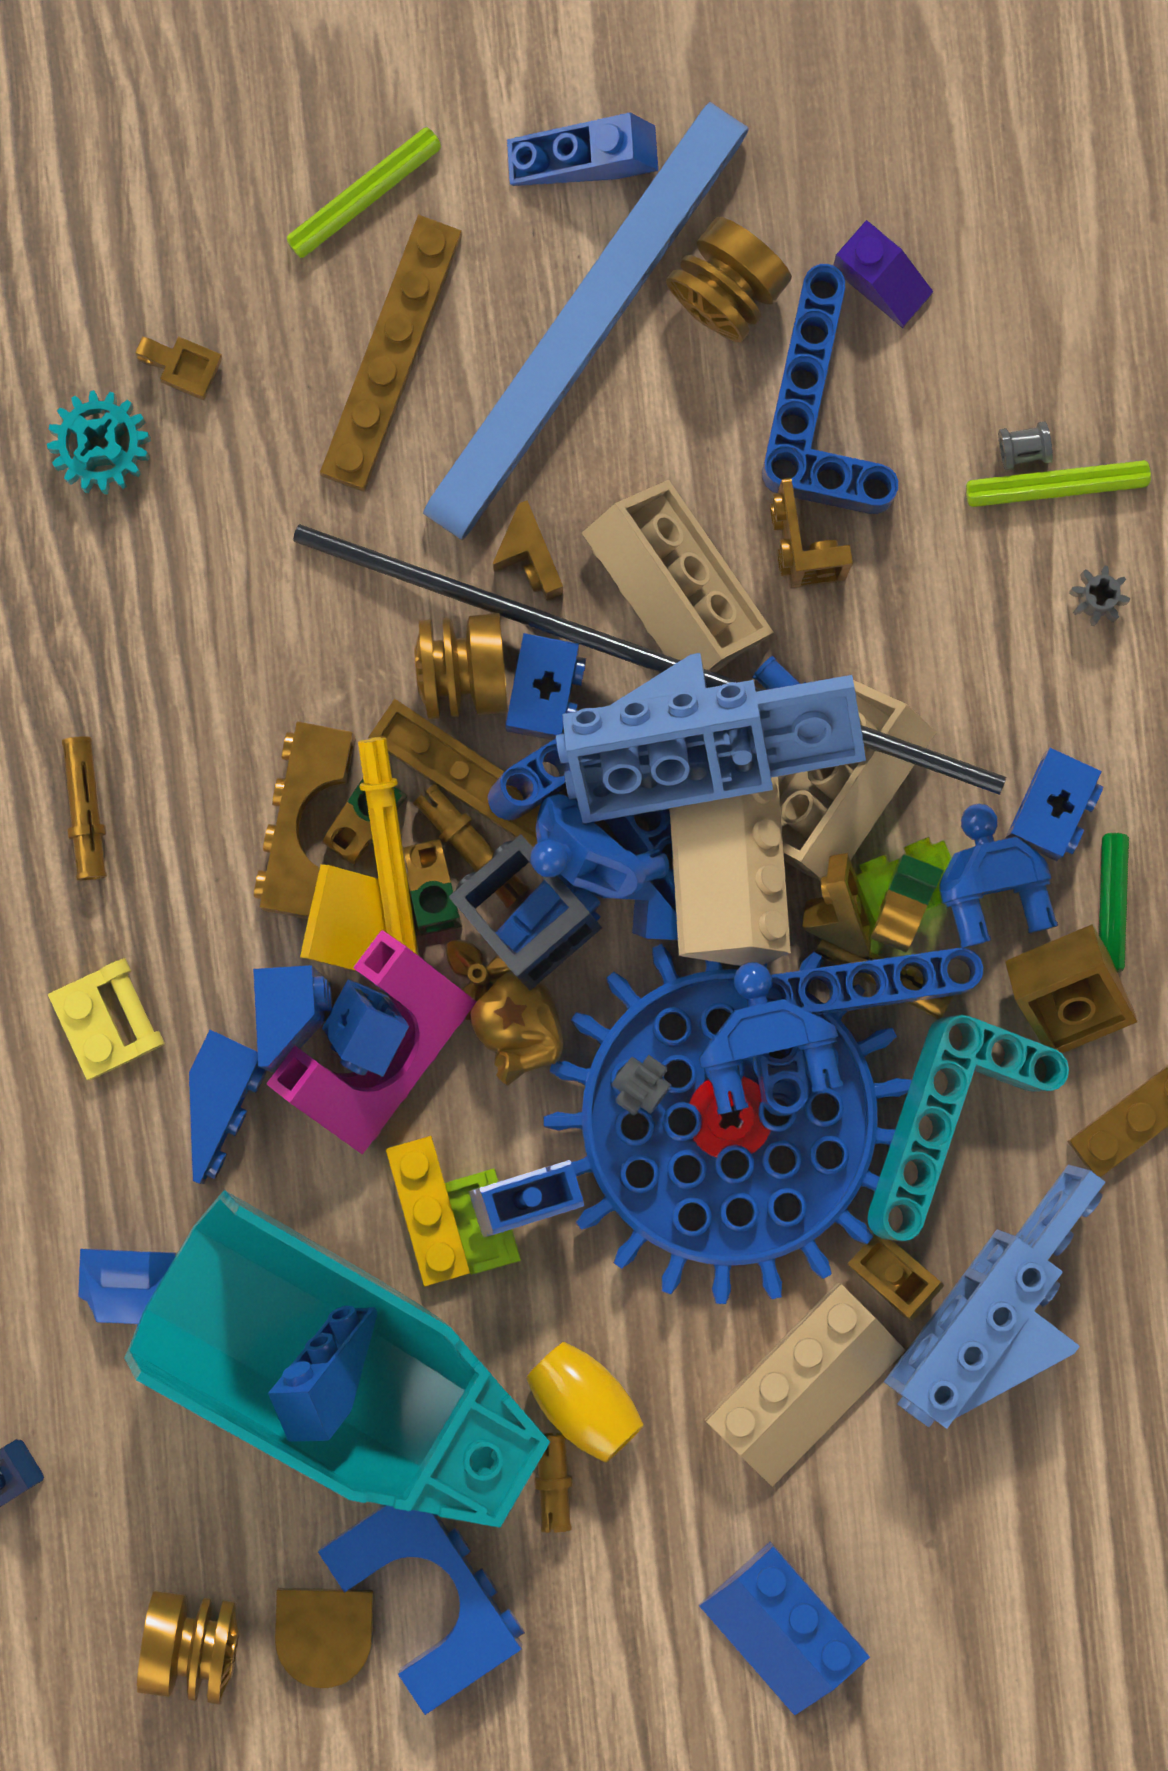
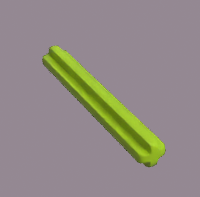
[286,127,441,258]
[966,460,1151,507]

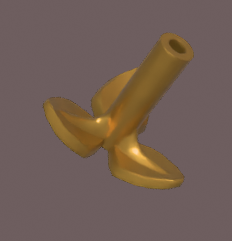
[446,940,511,1021]

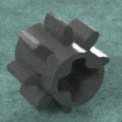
[1069,566,1130,626]
[611,1055,671,1115]

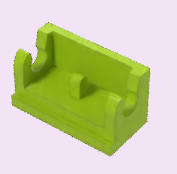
[445,1168,521,1275]

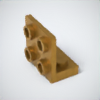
[770,478,853,588]

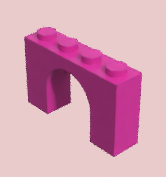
[266,930,477,1155]

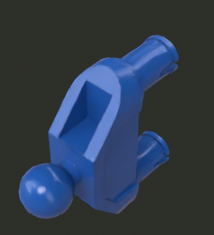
[530,794,669,898]
[939,804,1058,948]
[699,962,843,1114]

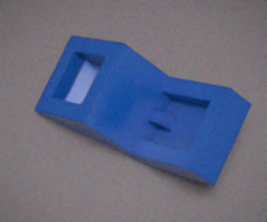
[590,881,678,940]

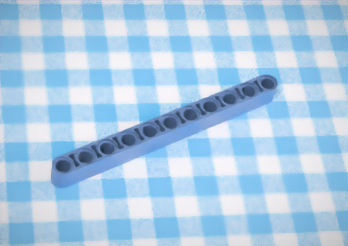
[423,102,749,540]

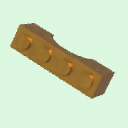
[254,721,355,919]

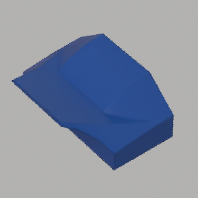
[78,1249,177,1324]

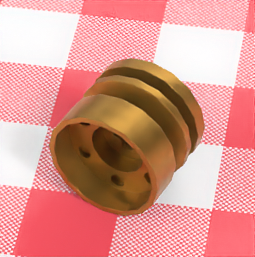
[666,217,792,342]
[414,613,508,719]
[137,1591,239,1704]

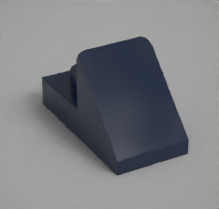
[0,1439,44,1507]

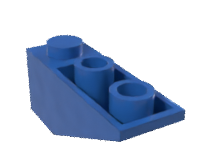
[507,112,658,186]
[189,1030,267,1184]
[268,1306,378,1442]

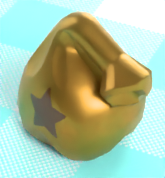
[471,971,563,1086]

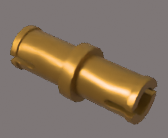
[534,1432,573,1533]

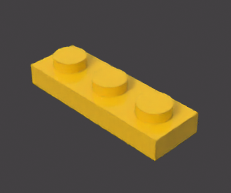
[386,1136,470,1287]

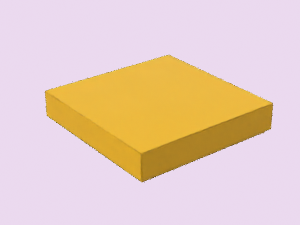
[300,864,387,972]

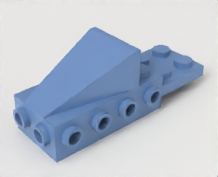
[556,653,866,823]
[884,1165,1105,1429]

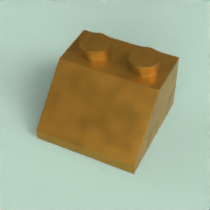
[1005,924,1138,1053]

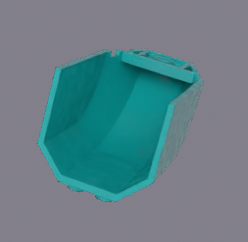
[124,1190,550,1528]

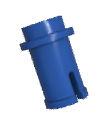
[752,656,806,690]

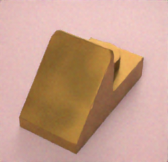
[493,500,563,601]
[802,853,873,957]
[847,1234,945,1322]

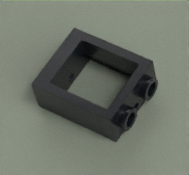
[449,834,602,991]

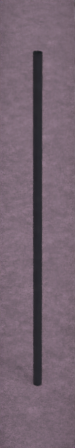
[293,524,1007,795]

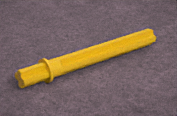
[358,737,419,956]

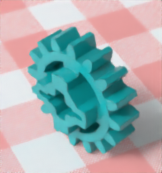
[47,390,151,494]

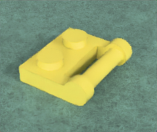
[48,958,165,1081]

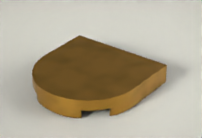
[275,1588,374,1688]

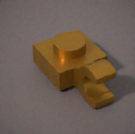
[135,336,222,400]

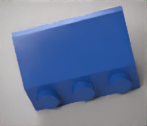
[253,965,333,1072]
[699,1541,870,1716]

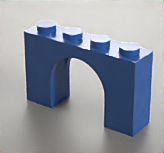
[318,1505,525,1715]

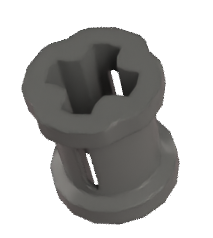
[998,421,1053,471]

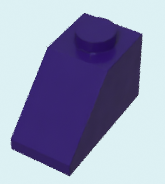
[833,220,933,328]

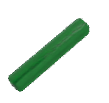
[1099,833,1129,972]

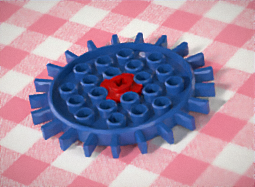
[543,944,912,1304]

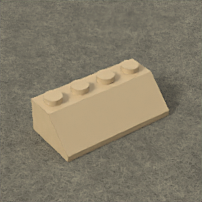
[582,480,774,672]
[778,680,936,882]
[670,776,791,966]
[704,1283,906,1487]

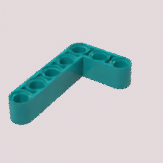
[867,1015,1069,1241]

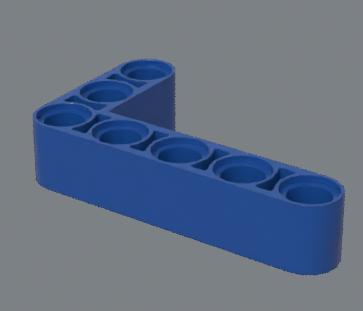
[762,264,899,514]
[488,733,676,912]
[747,948,983,1116]

